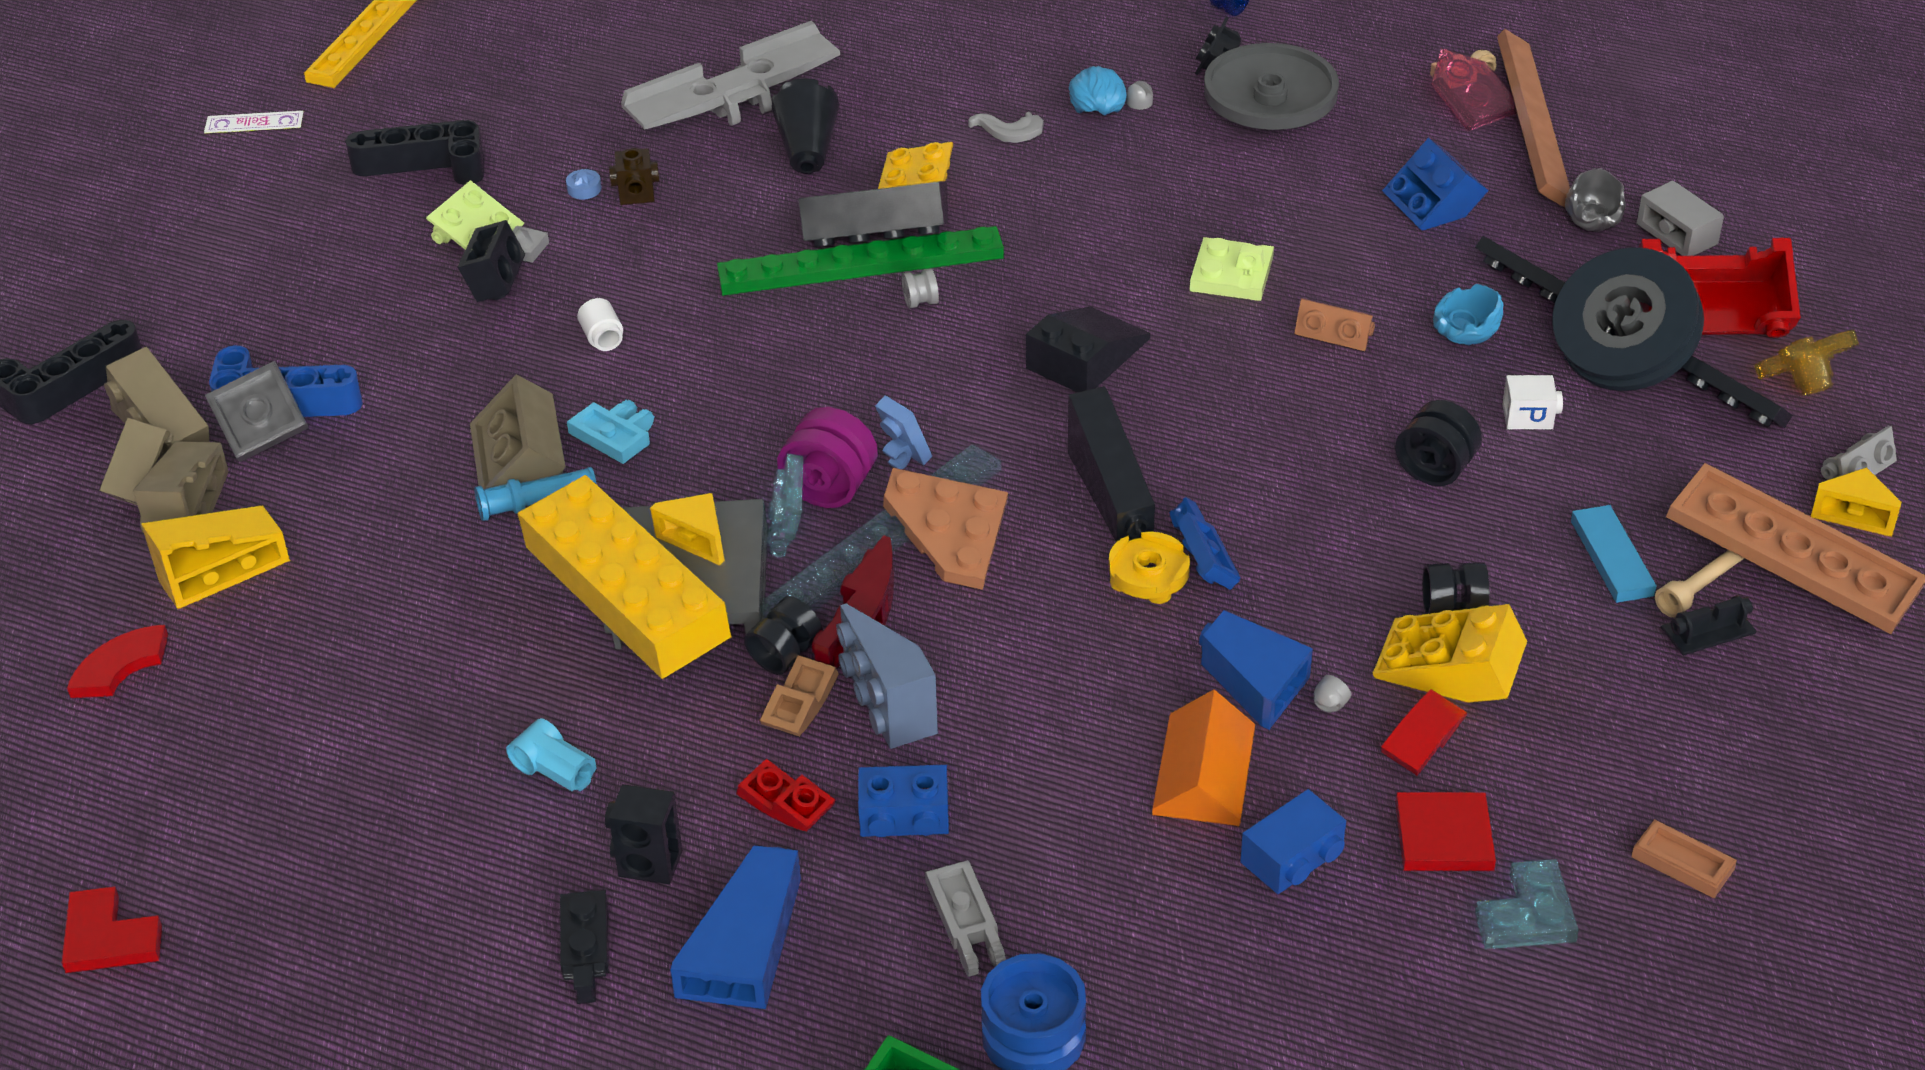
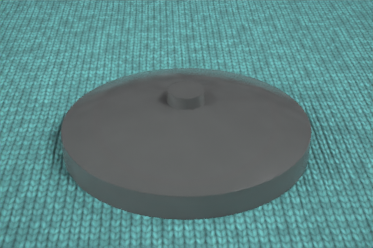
[1204,43,1339,130]

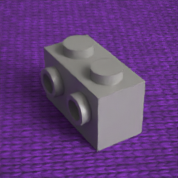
[1637,181,1724,256]

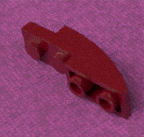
[812,535,894,669]

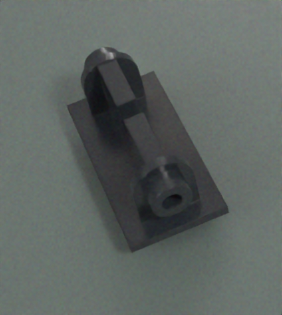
[1195,16,1241,75]
[1661,595,1756,656]

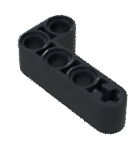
[345,120,484,185]
[0,320,142,424]

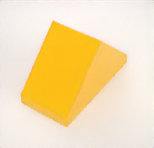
[1811,467,1902,537]
[650,493,725,566]

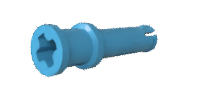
[474,467,596,521]

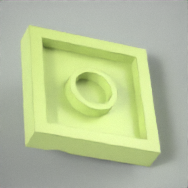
[1190,237,1274,301]

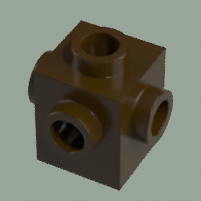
[609,148,660,205]

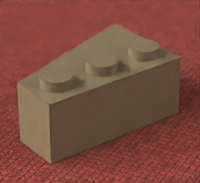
[104,346,210,459]
[133,441,229,533]

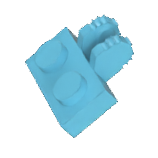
[567,399,655,464]

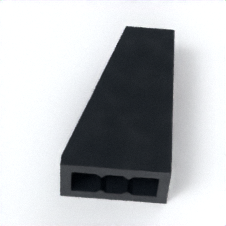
[1068,386,1155,542]

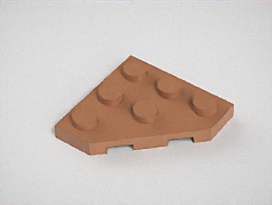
[883,468,1008,590]

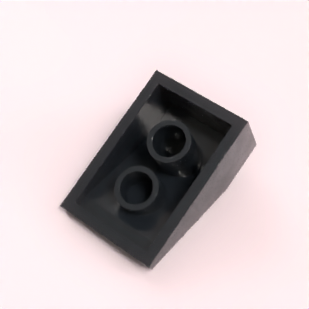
[1026,306,1151,392]

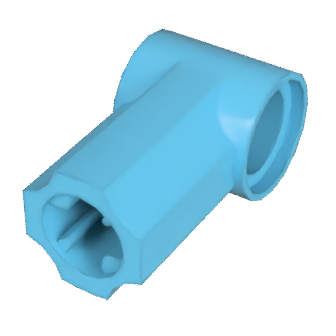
[506,718,597,792]

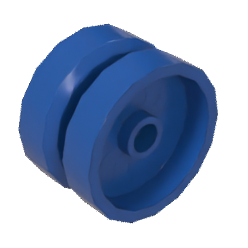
[981,953,1086,1070]

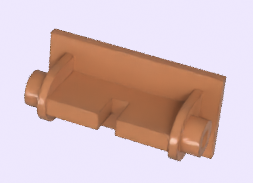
[1294,298,1375,351]

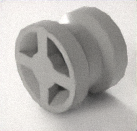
[902,268,939,309]

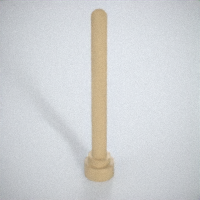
[1655,550,1744,618]

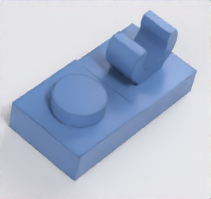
[875,395,932,469]

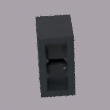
[457,220,525,302]
[605,784,683,885]

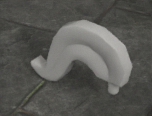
[968,112,1044,143]

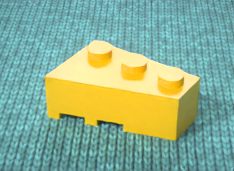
[141,505,290,609]

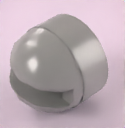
[1126,80,1153,110]
[1314,675,1351,713]

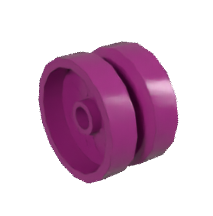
[777,407,878,508]

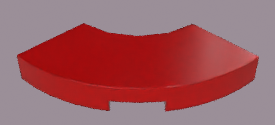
[67,625,168,698]

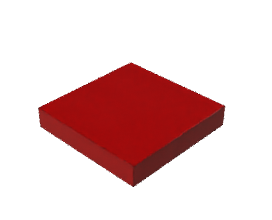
[1395,792,1496,871]

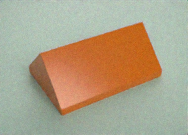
[1152,689,1255,826]

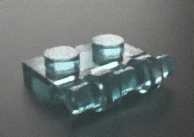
[767,454,803,558]

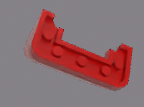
[1638,238,1801,338]

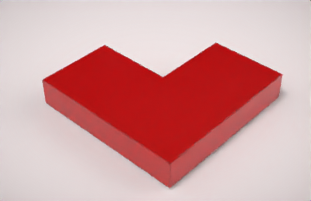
[62,886,162,973]

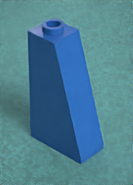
[670,845,801,1009]

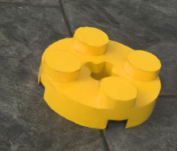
[1108,531,1190,604]

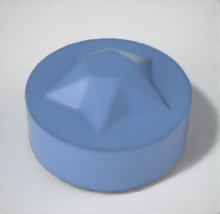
[566,169,602,200]

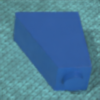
[1199,610,1313,730]

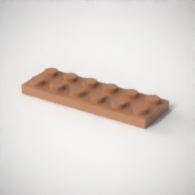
[1666,463,1925,634]

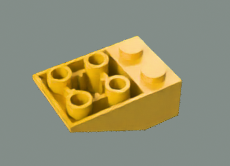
[1373,604,1527,703]

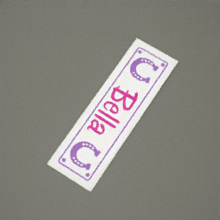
[204,111,304,133]

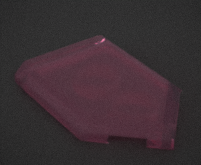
[1431,49,1517,131]

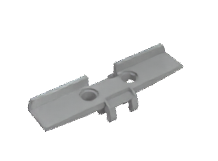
[621,21,840,130]

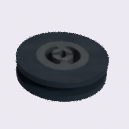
[1553,247,1704,391]

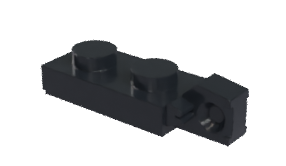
[560,890,609,1004]

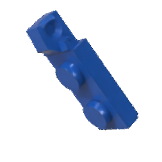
[1169,497,1241,590]

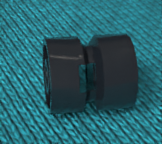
[1422,562,1490,614]
[744,596,823,675]

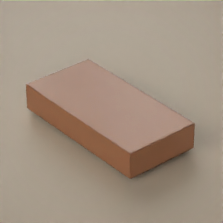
[1632,819,1737,898]

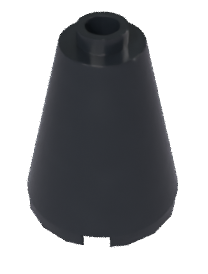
[772,78,839,174]

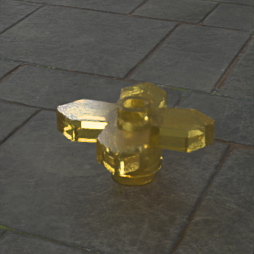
[1754,330,1859,396]

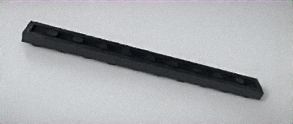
[1475,236,1793,428]

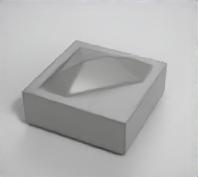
[513,226,549,263]

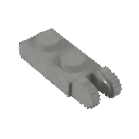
[925,860,1006,977]

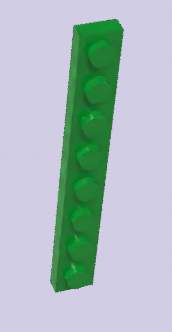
[717,226,1004,296]

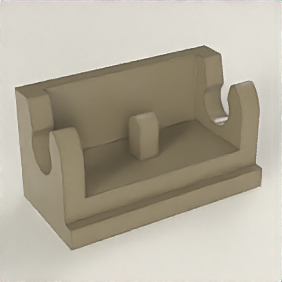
[99,418,174,506]

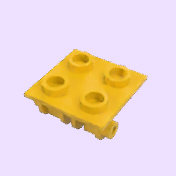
[878,142,953,189]

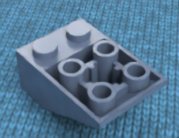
[836,603,938,749]

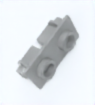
[1821,425,1897,480]

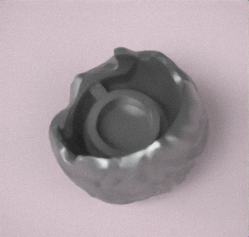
[1565,168,1626,232]

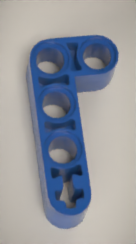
[209,345,363,417]

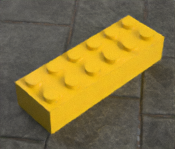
[517,475,731,679]

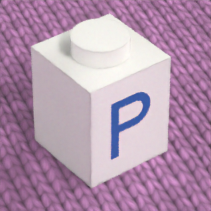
[1502,375,1563,429]

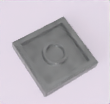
[205,361,309,463]

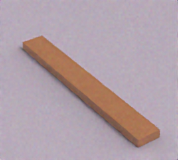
[1497,29,1570,207]

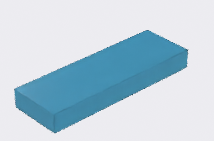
[1571,505,1657,603]

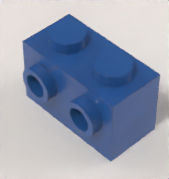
[858,765,949,837]
[1240,789,1346,894]

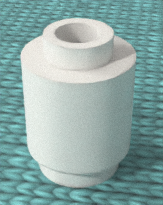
[577,298,623,351]

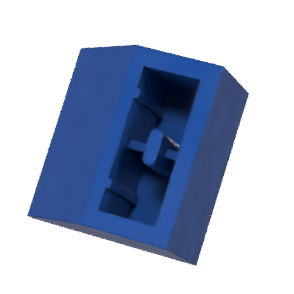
[1382,137,1489,231]

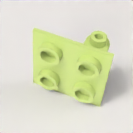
[426,180,524,250]

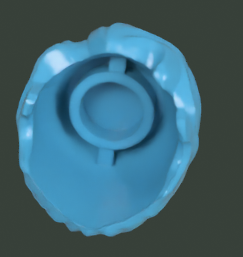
[1069,66,1127,116]
[1433,284,1504,345]

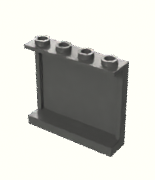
[604,499,768,649]

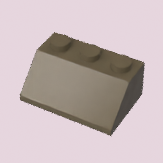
[470,374,566,489]

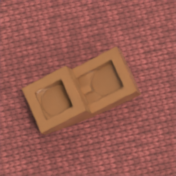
[760,655,839,737]

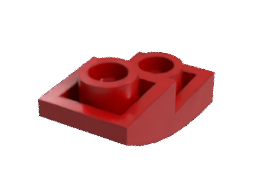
[1381,689,1467,776]
[736,759,835,832]

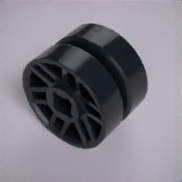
[1395,400,1482,487]

